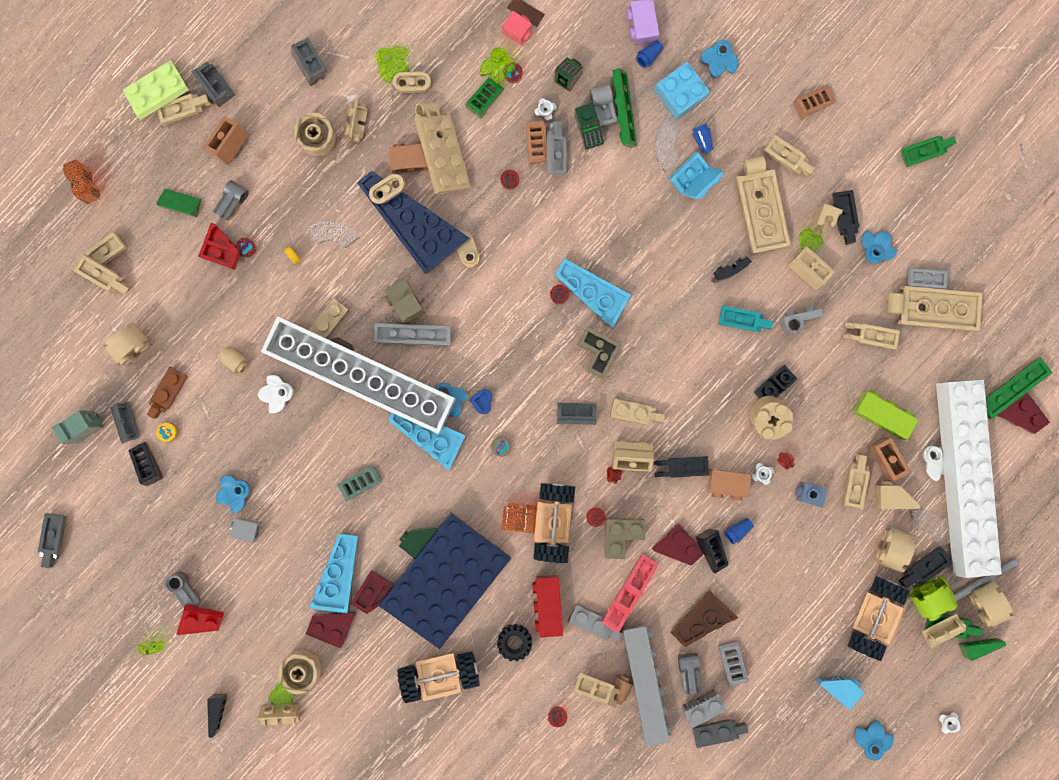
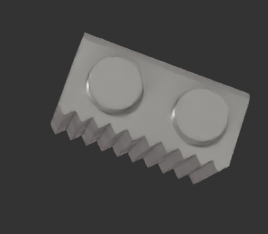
[682,689,727,728]

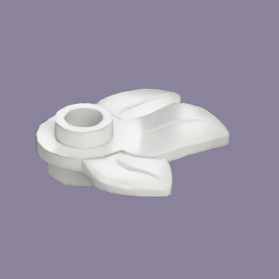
[257,375,294,413]
[923,446,944,482]

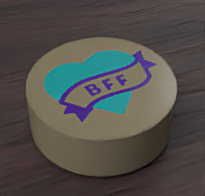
[492,438,511,457]

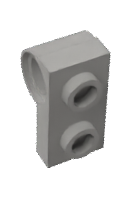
[590,85,617,127]
[780,307,823,335]

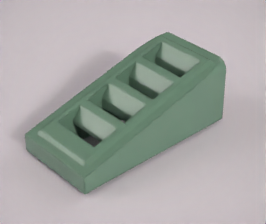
[337,465,382,501]

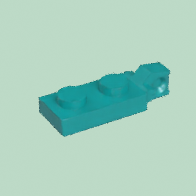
[718,305,773,332]

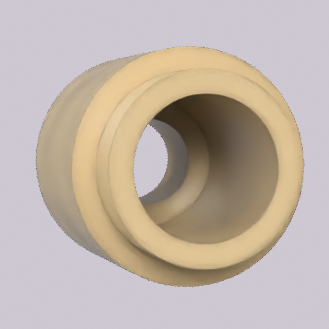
[218,346,248,374]

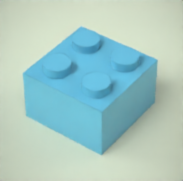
[654,62,710,121]

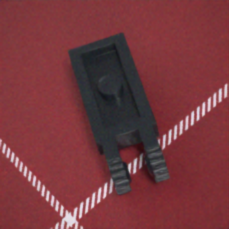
[654,456,709,478]

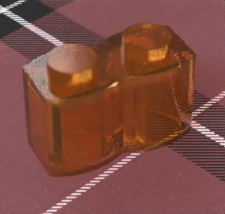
[63,159,100,204]
[501,503,537,534]

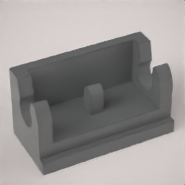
[291,38,327,86]
[191,62,235,107]
[557,403,596,425]

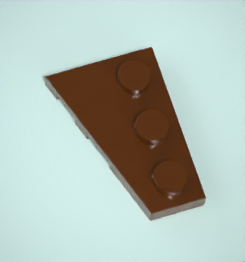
[670,590,738,647]

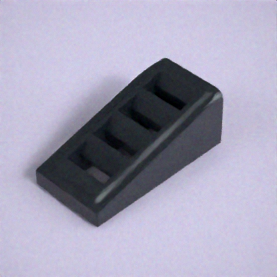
[128,442,163,486]
[696,529,729,574]
[207,694,227,738]

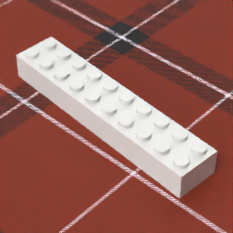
[261,316,457,434]
[936,380,1002,578]

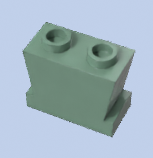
[52,411,104,444]

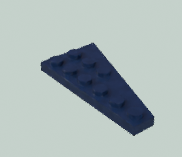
[357,171,471,274]

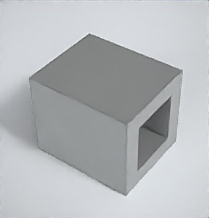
[229,517,262,543]

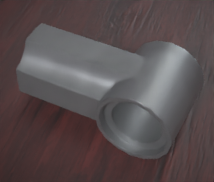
[213,180,249,221]
[165,572,201,608]
[678,653,701,694]

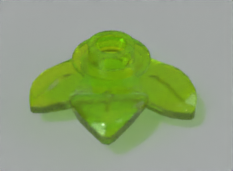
[375,46,409,83]
[480,47,516,84]

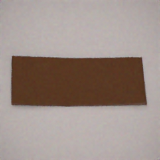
[507,0,545,27]

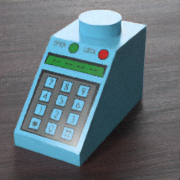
[815,675,865,710]

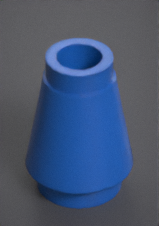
[636,40,664,68]
[692,123,714,153]
[724,518,754,544]

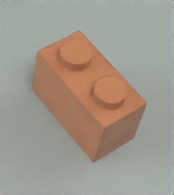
[203,116,249,165]
[389,141,428,174]
[868,437,911,481]
[707,469,751,501]

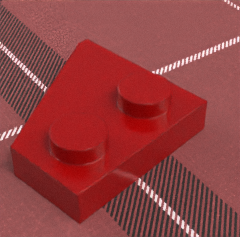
[198,223,241,270]
[176,604,224,635]

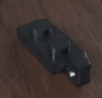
[832,190,859,245]
[898,546,952,588]

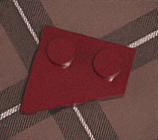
[997,392,1050,434]
[652,523,703,565]
[350,570,394,614]
[305,612,356,648]

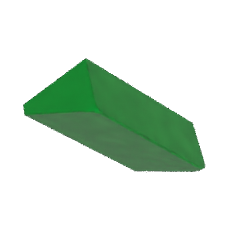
[156,189,202,217]

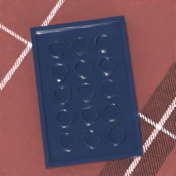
[378,512,511,649]

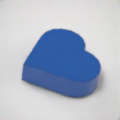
[469,389,492,414]

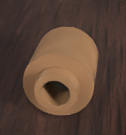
[612,674,633,705]

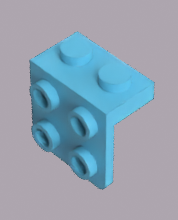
[668,152,724,199]

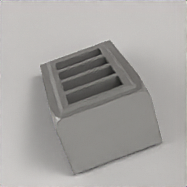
[719,641,749,686]

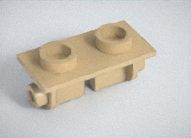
[344,100,368,143]
[921,613,966,648]
[257,704,300,726]

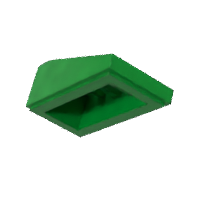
[465,77,504,119]
[958,638,1007,661]

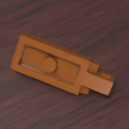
[147,366,188,419]

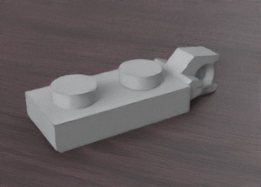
[547,121,567,176]
[568,604,622,641]

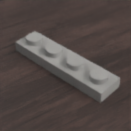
[374,323,451,346]

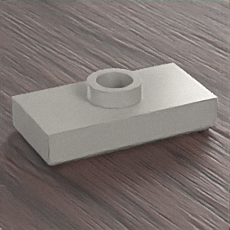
[906,267,948,290]

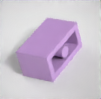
[626,0,659,45]

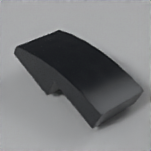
[711,256,752,283]
[754,365,797,398]

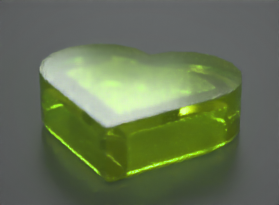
[799,229,823,251]
[137,641,164,655]
[269,682,293,705]

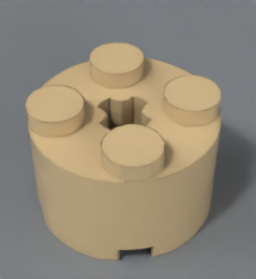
[294,113,336,156]
[102,322,151,366]
[749,396,793,440]
[874,528,916,573]
[968,582,1014,627]
[278,650,322,694]

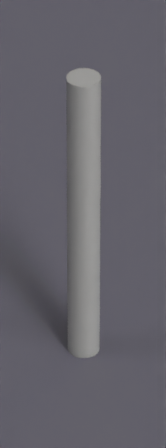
[954,558,1019,602]

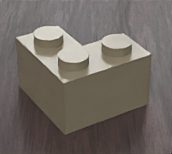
[384,278,426,324]
[578,327,622,380]
[604,518,646,559]

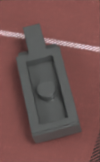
[38,513,67,568]
[692,719,749,748]

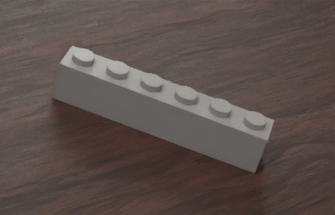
[622,623,672,747]

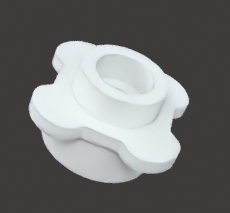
[535,98,556,121]
[752,463,774,485]
[939,712,960,734]

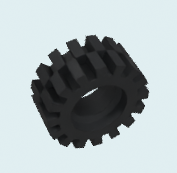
[497,624,532,662]

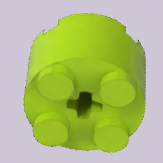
[909,576,958,621]

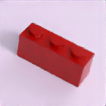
[532,575,563,638]

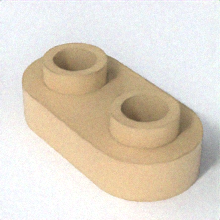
[393,72,431,93]
[369,174,406,204]
[457,231,480,268]

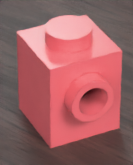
[502,11,533,45]

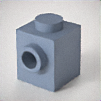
[795,482,828,508]

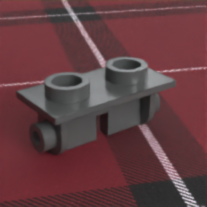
[110,401,140,444]

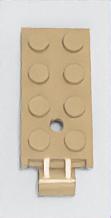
[414,102,471,194]
[735,156,791,254]
[887,286,983,332]

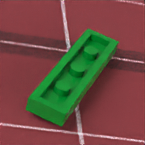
[612,68,637,148]
[986,357,1053,419]

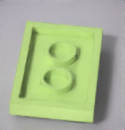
[123,60,189,120]

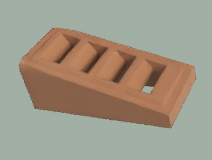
[793,85,836,119]
[526,121,547,163]

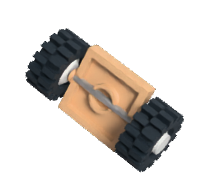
[533,483,575,563]
[847,576,910,661]
[397,651,480,703]

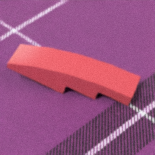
[601,554,658,633]

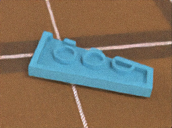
[555,258,631,329]
[388,413,466,471]
[309,533,359,613]

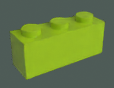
[852,390,919,440]

